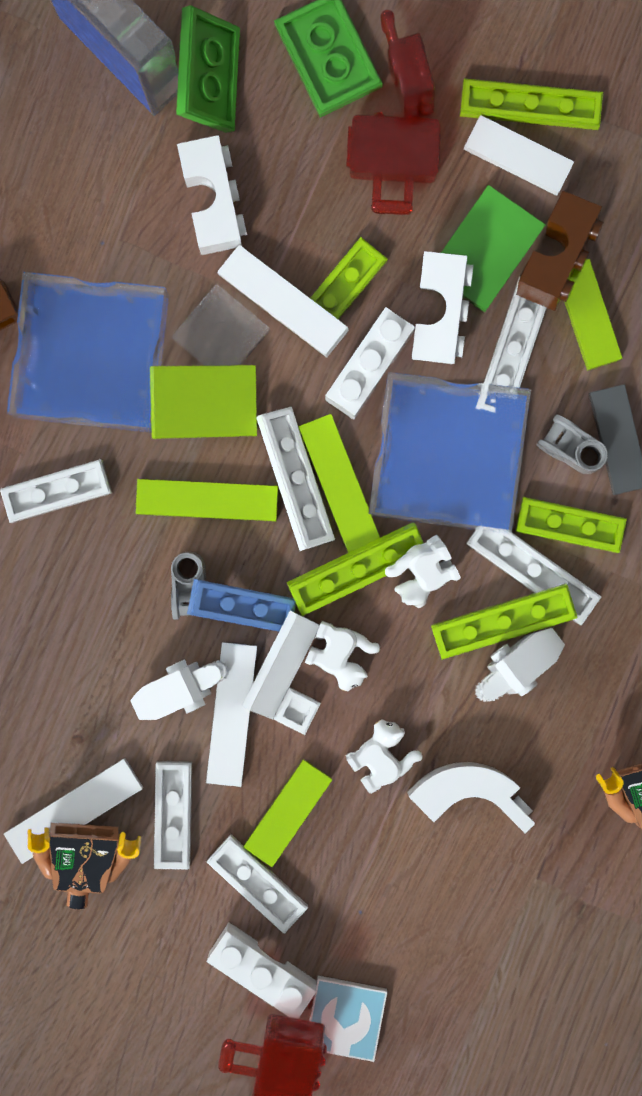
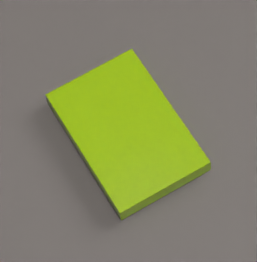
[150,365,257,439]

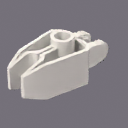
[475,628,565,702]
[130,659,229,720]

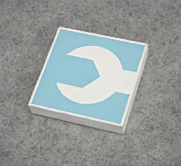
[305,976,387,1062]

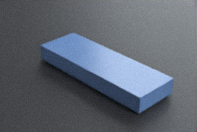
[187,579,296,631]

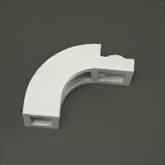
[407,762,535,833]

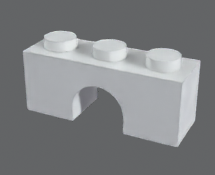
[177,135,247,255]
[412,251,473,364]
[325,307,415,420]
[206,922,317,1022]

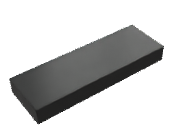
[589,384,642,495]

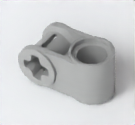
[537,415,607,474]
[171,552,206,620]

